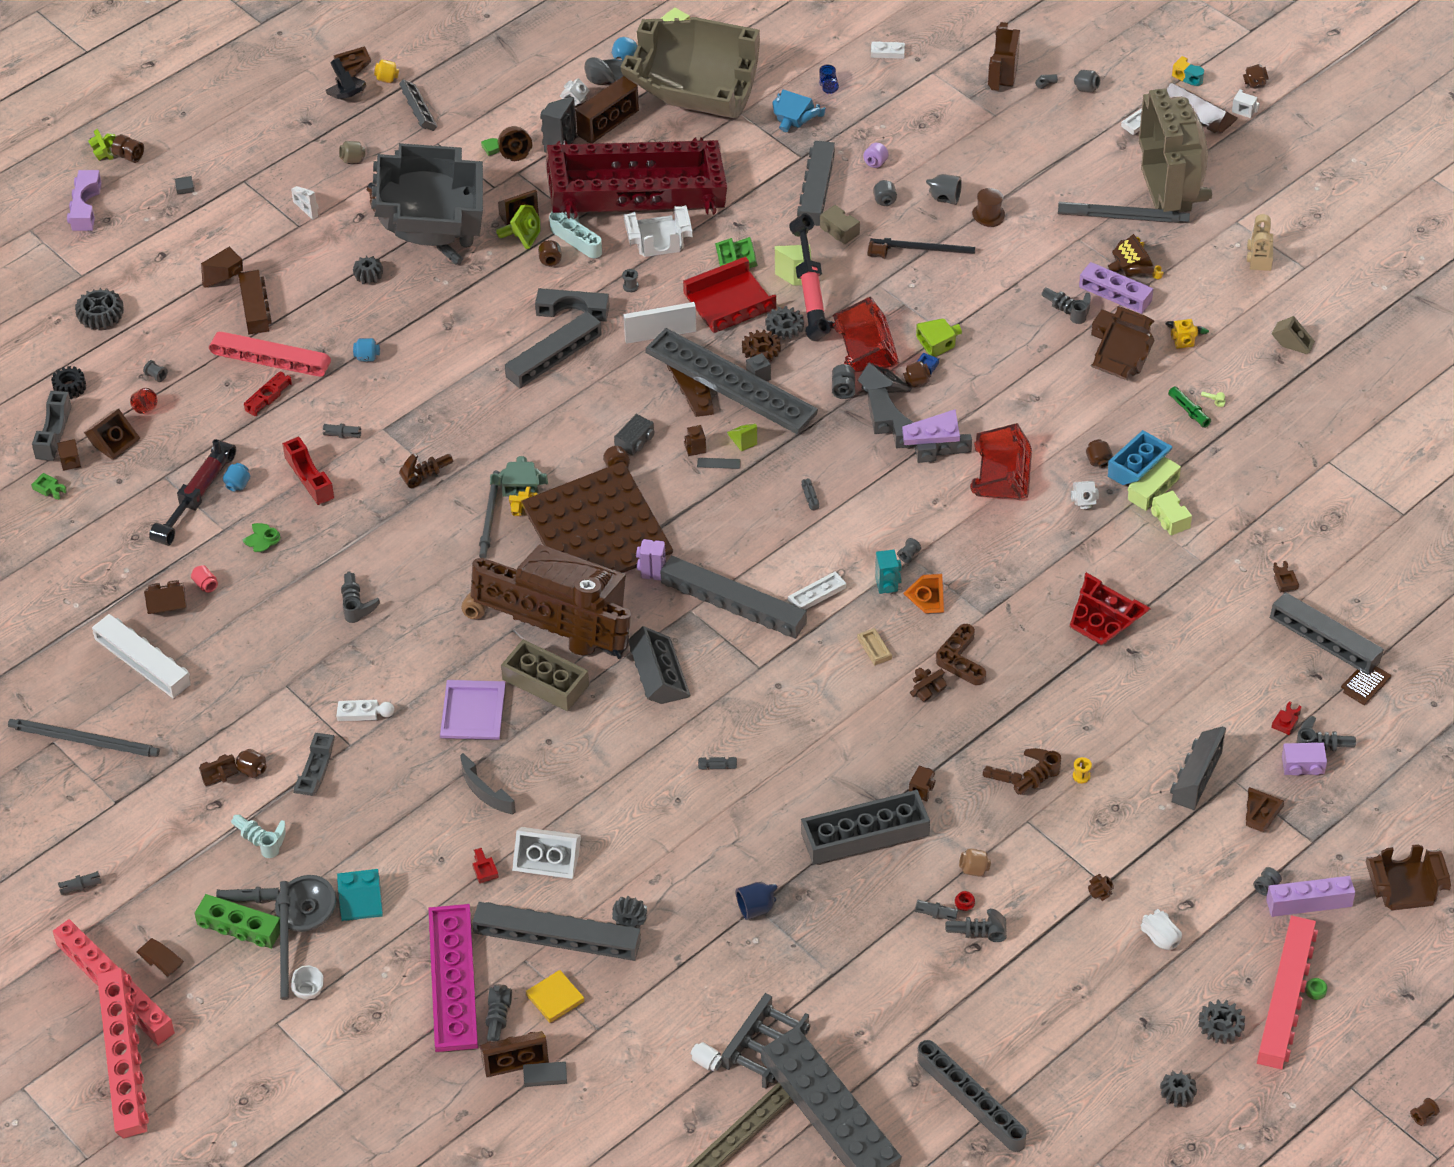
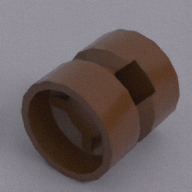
[112,134,144,163]

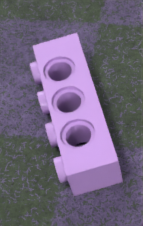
[1079,262,1153,314]

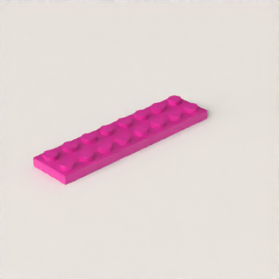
[428,904,478,1052]

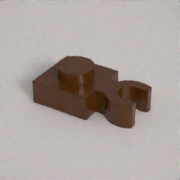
[1273,561,1299,592]

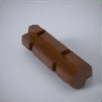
[983,765,1022,785]

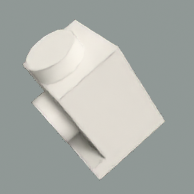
[1232,89,1260,118]

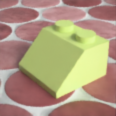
[775,244,812,286]

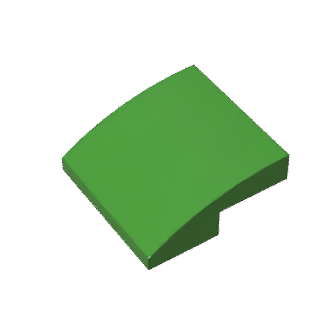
[715,237,758,268]

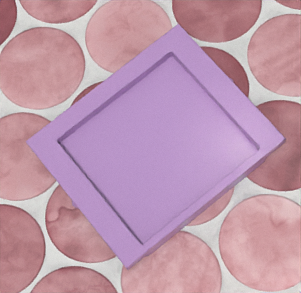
[440,680,506,740]

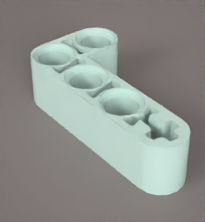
[549,212,602,258]

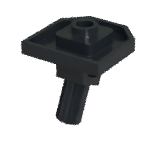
[325,58,367,99]

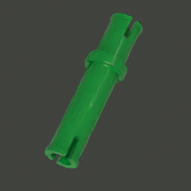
[1168,386,1211,428]

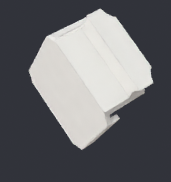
[624,205,693,257]

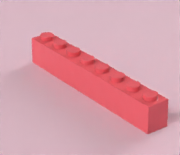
[1257,915,1318,1070]

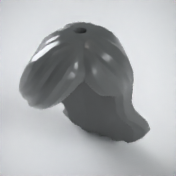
[584,57,623,84]

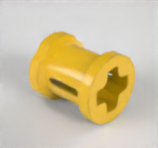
[1073,757,1092,784]

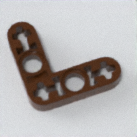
[936,624,986,685]

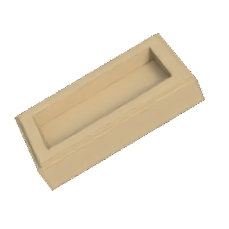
[857,628,892,666]

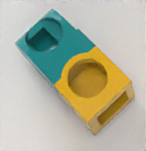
[1172,56,1204,86]

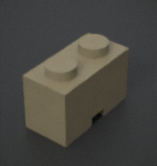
[820,205,860,244]

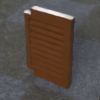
[1341,666,1392,706]

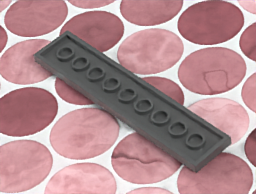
[645,328,818,435]

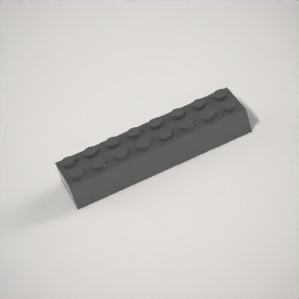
[761,1026,902,1167]

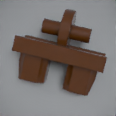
[910,667,947,702]
[199,754,239,786]

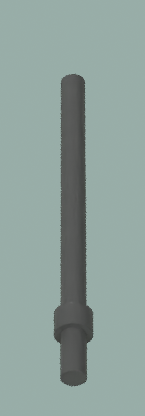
[479,470,500,558]
[278,881,290,1000]

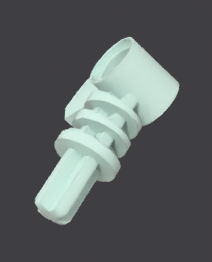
[231,814,286,858]

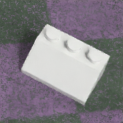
[512,827,581,879]

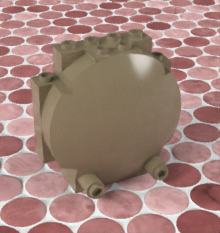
[1138,88,1212,212]

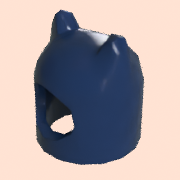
[735,882,777,920]

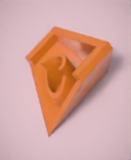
[903,574,944,613]

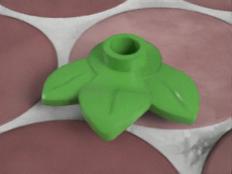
[242,523,281,552]

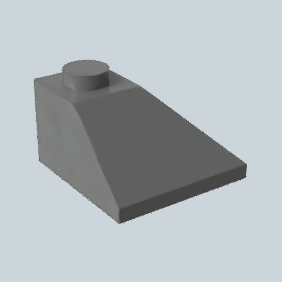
[857,363,912,393]

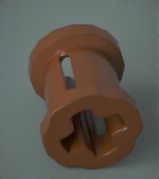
[867,241,888,259]
[1410,1098,1440,1126]

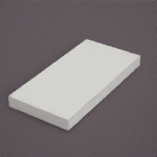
[623,302,696,344]

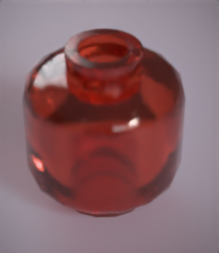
[130,388,158,414]

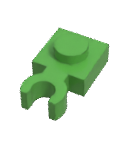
[31,473,67,500]

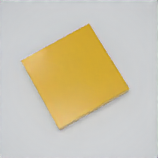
[525,970,585,1023]

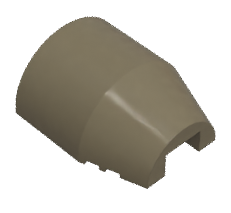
[621,17,760,119]

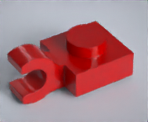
[472,848,499,884]

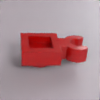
[1271,701,1301,736]

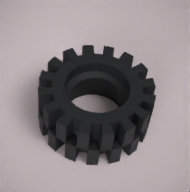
[51,366,86,399]

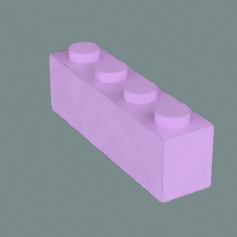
[1266,876,1355,917]

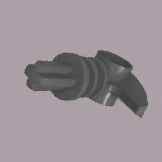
[1041,288,1091,324]
[341,571,380,623]
[1296,716,1356,751]
[945,908,1007,942]
[485,984,512,1042]

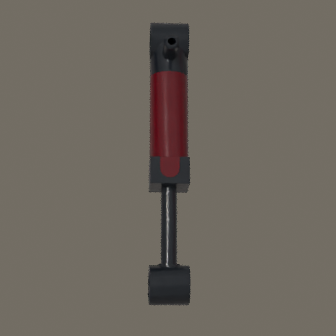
[149,439,236,546]

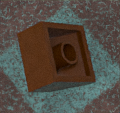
[498,189,539,226]
[84,408,140,459]

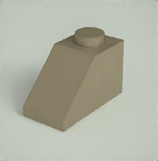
[1272,316,1315,354]

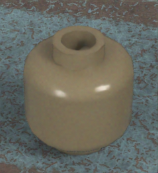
[339,141,365,163]

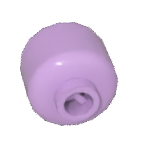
[863,143,889,168]

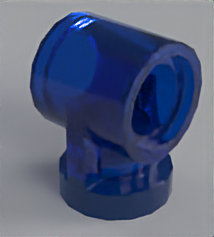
[819,64,839,94]

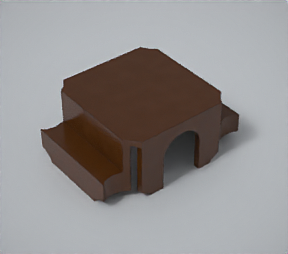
[988,22,1020,91]
[1091,306,1155,381]
[1366,844,1451,911]

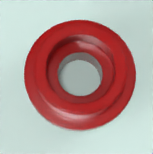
[955,891,975,911]

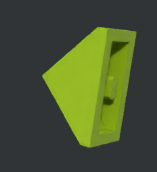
[727,423,757,452]

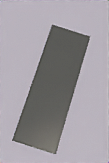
[697,458,740,469]

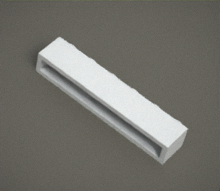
[92,614,191,699]

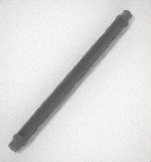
[8,719,160,757]

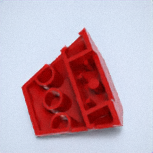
[1070,572,1151,646]

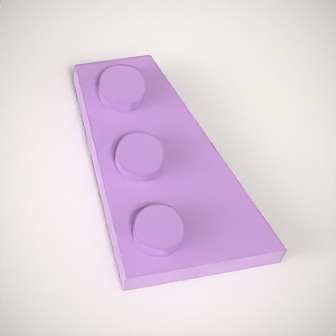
[902,409,960,445]

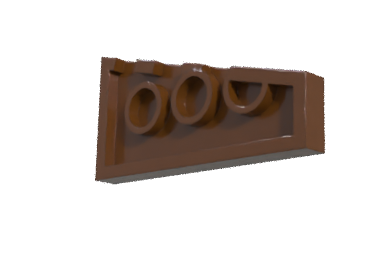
[667,365,714,417]

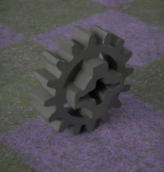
[765,306,804,340]
[1198,999,1245,1044]

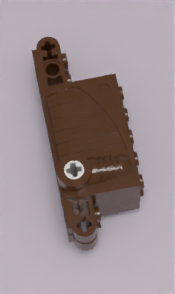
[470,544,631,656]

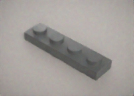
[399,79,437,131]

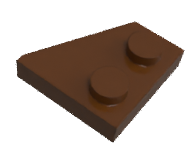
[334,46,371,77]
[1246,787,1284,833]

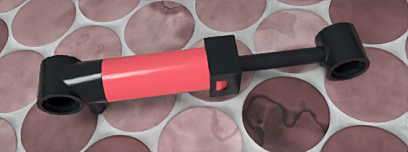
[789,213,836,341]

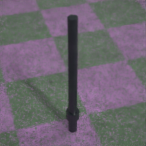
[870,238,975,254]

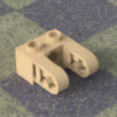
[1247,214,1273,271]

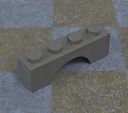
[535,288,610,322]
[32,391,72,461]

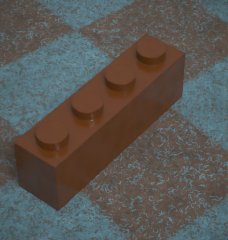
[238,270,272,335]

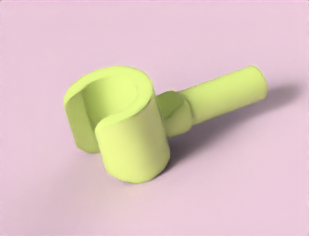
[1201,391,1226,407]

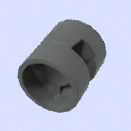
[832,364,855,399]

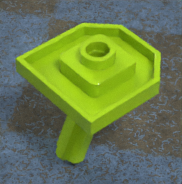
[496,205,541,249]

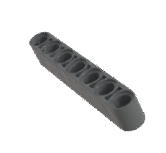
[917,1040,1027,1152]

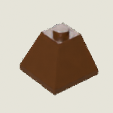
[201,246,243,288]

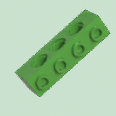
[195,894,280,949]

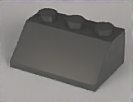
[540,97,577,153]

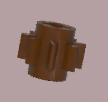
[1088,874,1114,901]

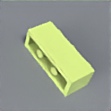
[1128,457,1181,511]

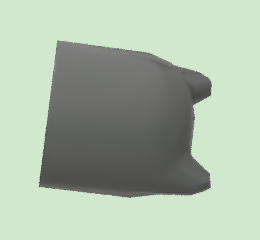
[926,174,962,205]

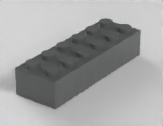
[801,790,930,865]

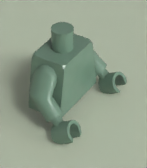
[490,456,548,497]

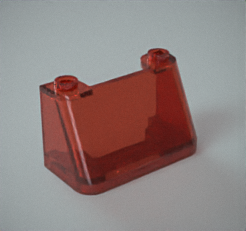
[833,296,900,372]
[970,423,1032,500]

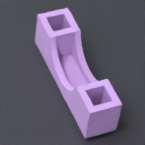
[67,170,102,231]

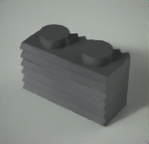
[614,414,655,456]

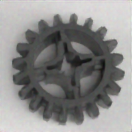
[75,287,124,330]

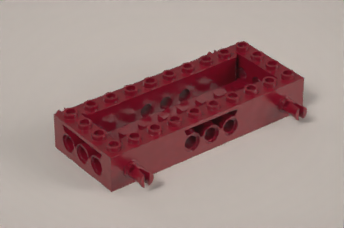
[546,137,727,219]

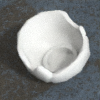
[291,965,324,1000]

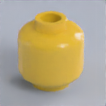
[374,59,399,83]

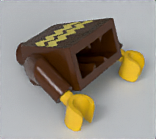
[1107,234,1164,279]

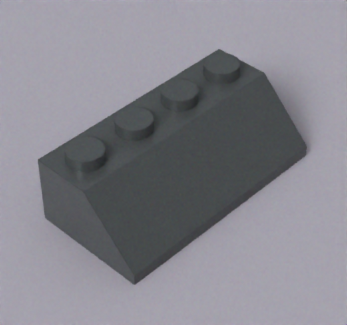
[628,626,691,704]
[1170,726,1226,810]

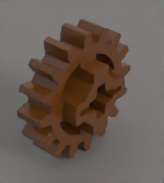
[742,329,781,361]

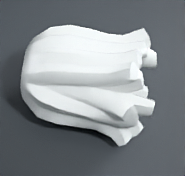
[1141,909,1182,950]

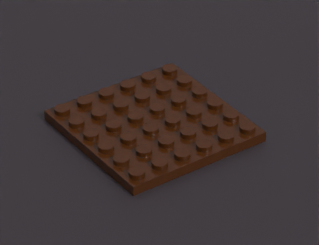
[521,461,673,573]

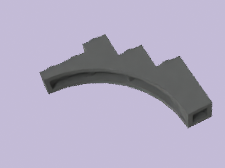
[868,388,972,463]

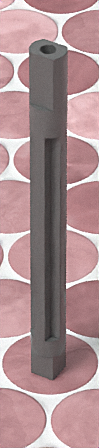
[1058,202,1190,223]

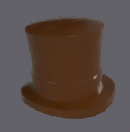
[972,188,1005,227]

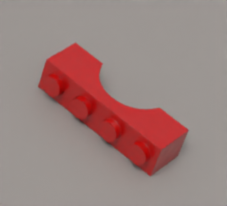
[282,436,334,505]

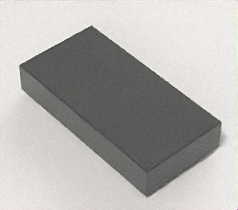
[523,1061,567,1087]

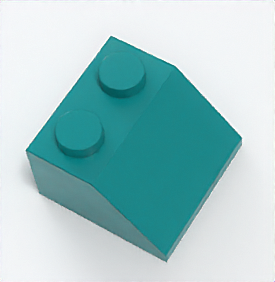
[337,869,383,921]

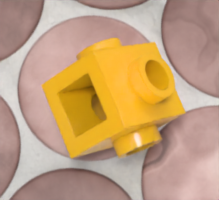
[1171,319,1198,349]

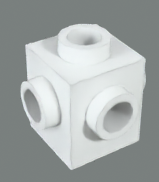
[560,78,590,106]
[1071,481,1099,509]

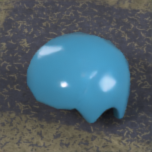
[611,37,638,60]

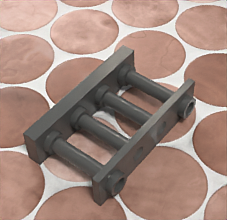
[721,993,811,1089]

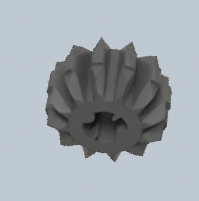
[353,255,383,285]
[612,896,647,928]
[1160,1070,1197,1108]

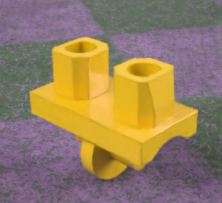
[509,486,538,516]

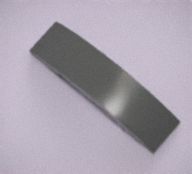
[293,732,335,796]
[460,753,516,815]

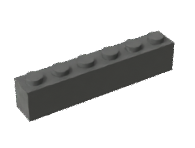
[797,141,835,226]
[505,311,602,389]
[1269,592,1384,675]

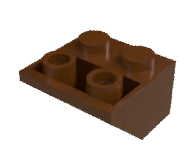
[144,580,187,614]

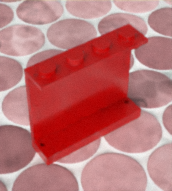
[683,256,776,333]

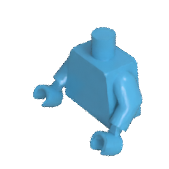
[772,89,826,132]

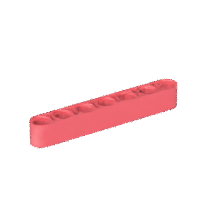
[209,331,331,377]

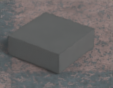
[175,176,194,195]

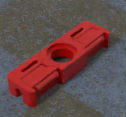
[244,371,292,416]

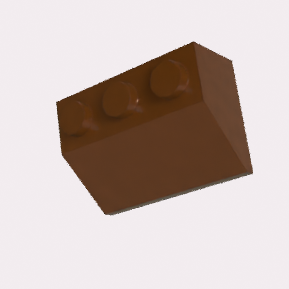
[480,1031,549,1078]

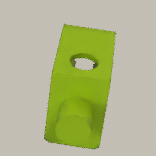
[916,318,962,357]

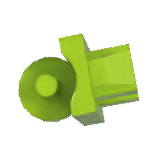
[88,129,117,161]

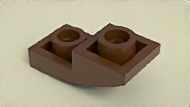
[137,938,184,977]

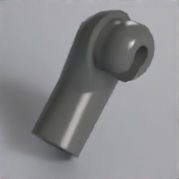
[1035,74,1058,88]

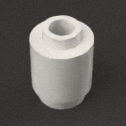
[691,1042,722,1072]

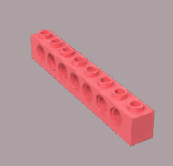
[53,919,175,1046]
[97,968,149,1139]

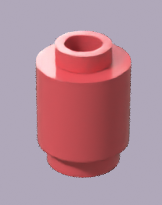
[191,565,218,593]

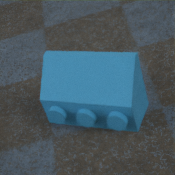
[1108,430,1173,485]

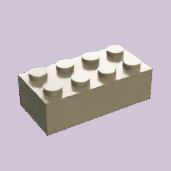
[501,639,589,712]

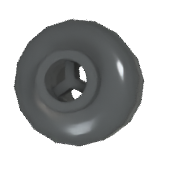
[1074,70,1100,92]
[873,180,897,206]

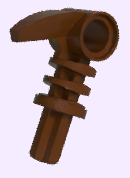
[399,453,454,488]
[1013,748,1061,795]

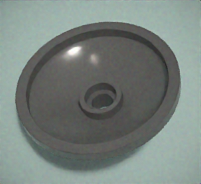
[275,875,336,932]

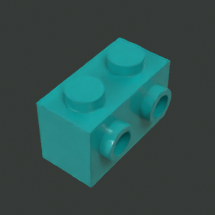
[875,549,902,594]

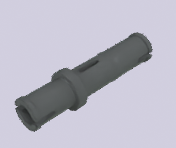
[216,887,280,903]

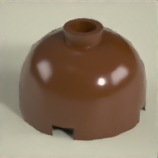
[497,126,533,162]

